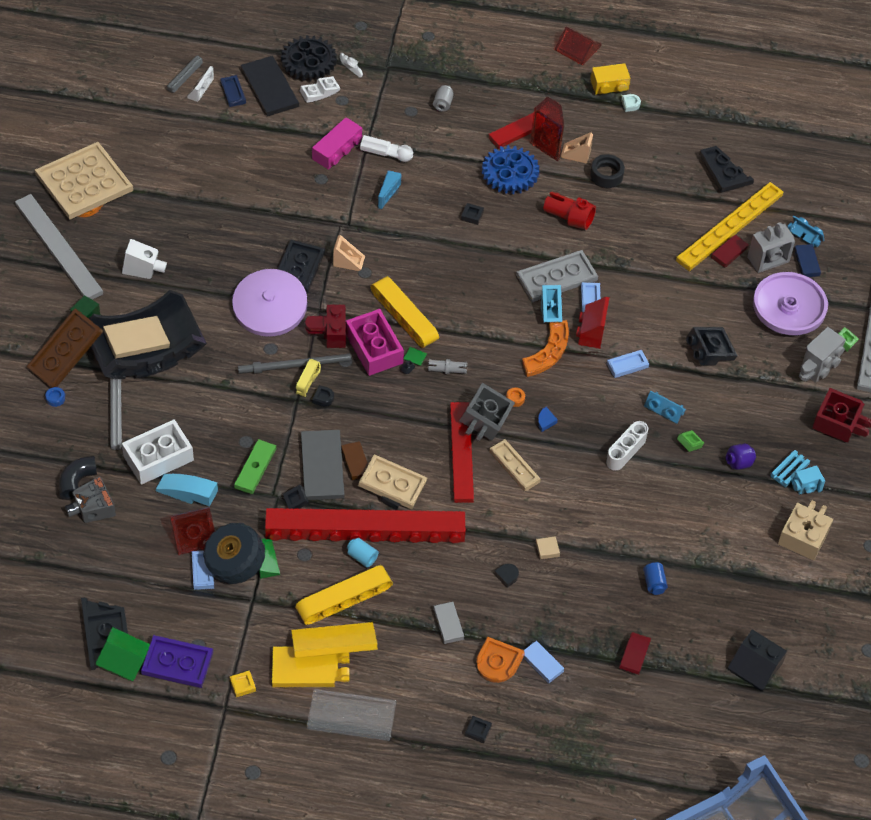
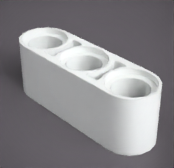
[606,421,648,470]

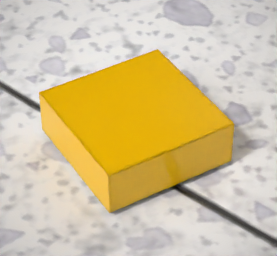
[230,671,256,697]

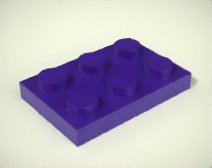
[141,635,214,688]

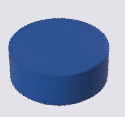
[45,387,65,407]

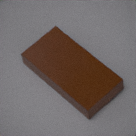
[341,441,368,480]

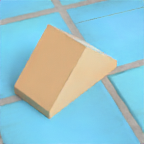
[561,132,593,163]
[333,235,365,271]

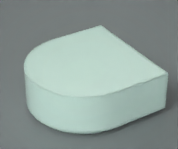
[621,94,641,112]

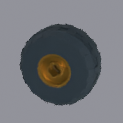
[203,523,265,584]

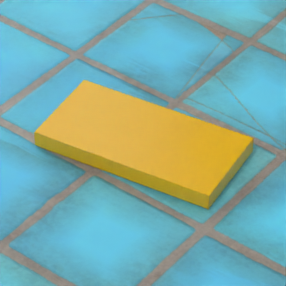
[291,622,378,658]

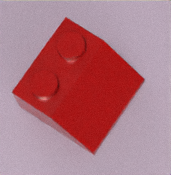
[576,297,610,349]

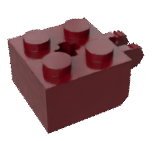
[813,388,871,443]

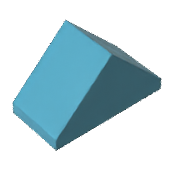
[541,285,562,323]

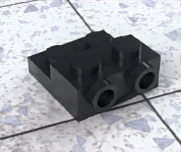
[686,327,738,365]

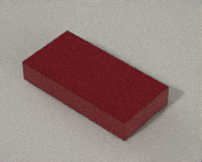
[711,235,749,268]

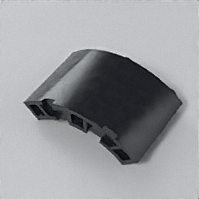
[88,290,207,379]

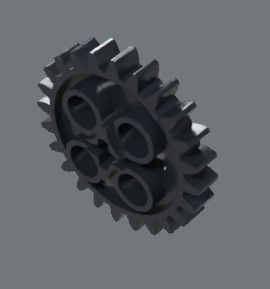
[281,35,337,81]

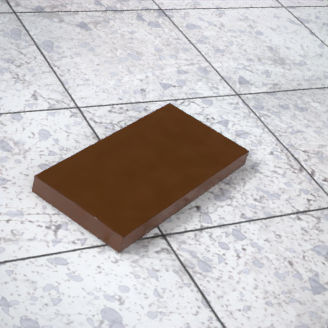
[27,308,103,388]

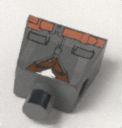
[65,477,116,523]

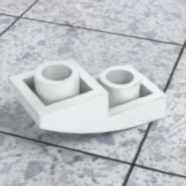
[300,77,340,103]

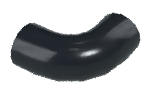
[59,456,97,500]

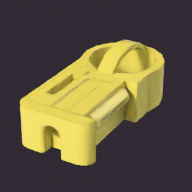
[296,359,321,397]

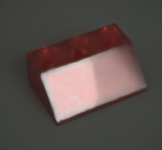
[530,96,564,161]

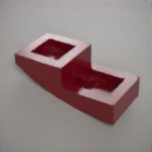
[620,632,651,675]

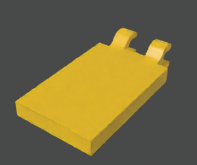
[272,647,349,687]

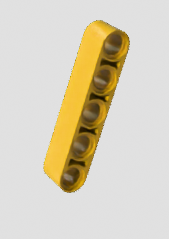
[370,276,439,348]
[295,565,393,625]

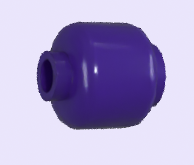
[726,443,756,470]

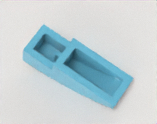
[156,474,218,506]

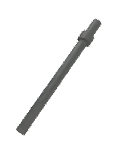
[238,353,351,374]

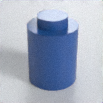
[643,562,668,595]

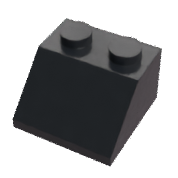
[727,629,787,691]

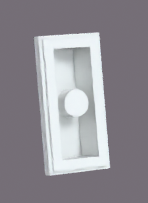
[187,66,214,102]

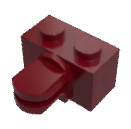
[305,305,346,348]

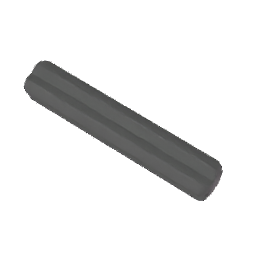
[167,55,203,93]

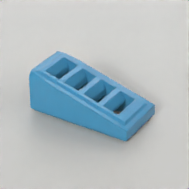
[378,170,402,209]

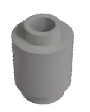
[433,85,454,111]

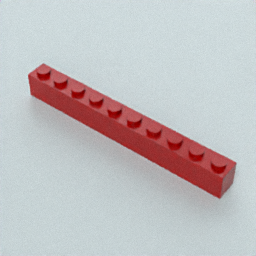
[265,508,466,543]

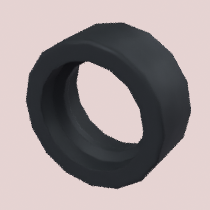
[590,154,625,188]

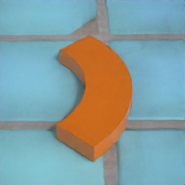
[522,320,569,377]

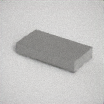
[433,602,464,644]

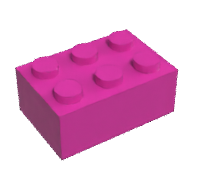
[346,309,404,376]

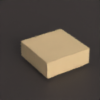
[536,536,560,560]

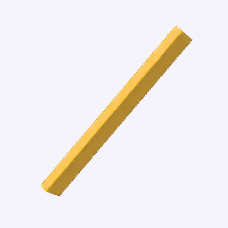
[676,182,784,271]

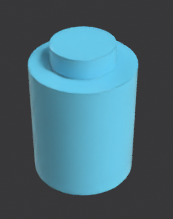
[347,538,379,568]

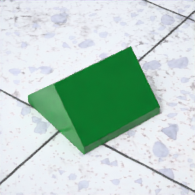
[95,627,150,682]

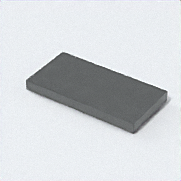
[301,430,344,500]

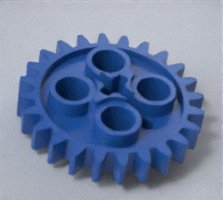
[482,145,540,194]

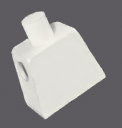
[122,239,167,279]

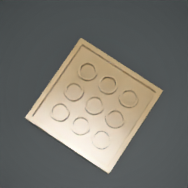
[35,142,134,219]

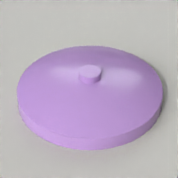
[232,269,307,336]
[753,272,828,335]

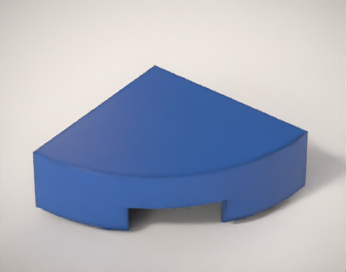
[538,407,558,432]

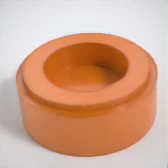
[506,388,525,407]

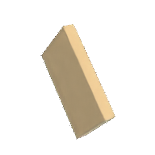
[103,316,170,359]
[358,454,427,510]

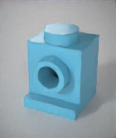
[792,466,825,495]

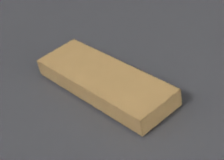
[489,439,541,492]

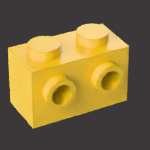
[590,63,631,94]

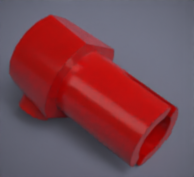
[543,191,596,230]

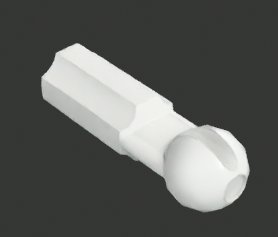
[360,135,413,162]

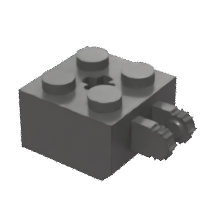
[459,383,515,442]

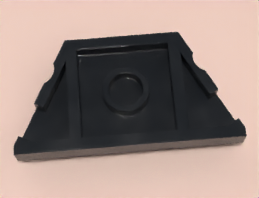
[81,597,128,670]

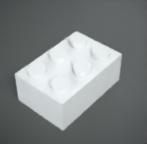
[122,419,194,485]

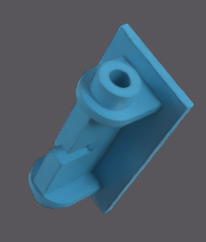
[788,216,825,247]
[644,391,686,424]

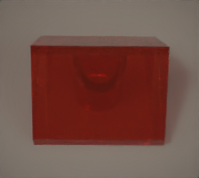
[555,26,602,65]
[170,507,215,555]

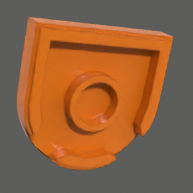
[477,637,525,683]

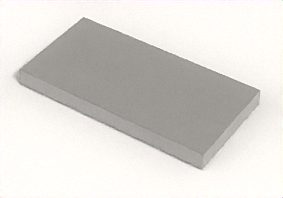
[516,250,598,302]

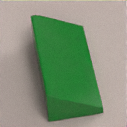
[259,538,280,579]

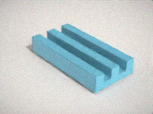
[770,450,810,488]

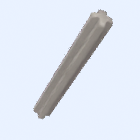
[110,378,122,450]

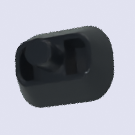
[400,360,415,374]

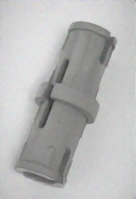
[428,359,467,374]

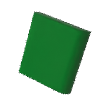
[403,347,427,366]

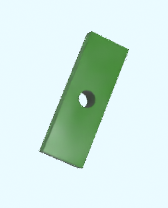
[234,439,276,494]

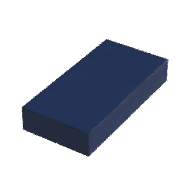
[220,75,246,107]
[794,244,821,277]

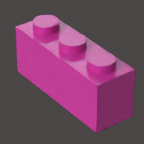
[312,118,363,170]

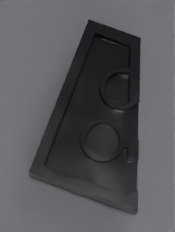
[699,146,754,193]

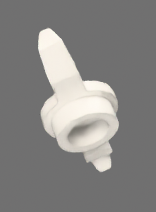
[340,53,363,77]

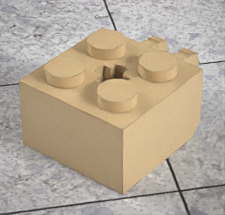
[778,500,833,561]

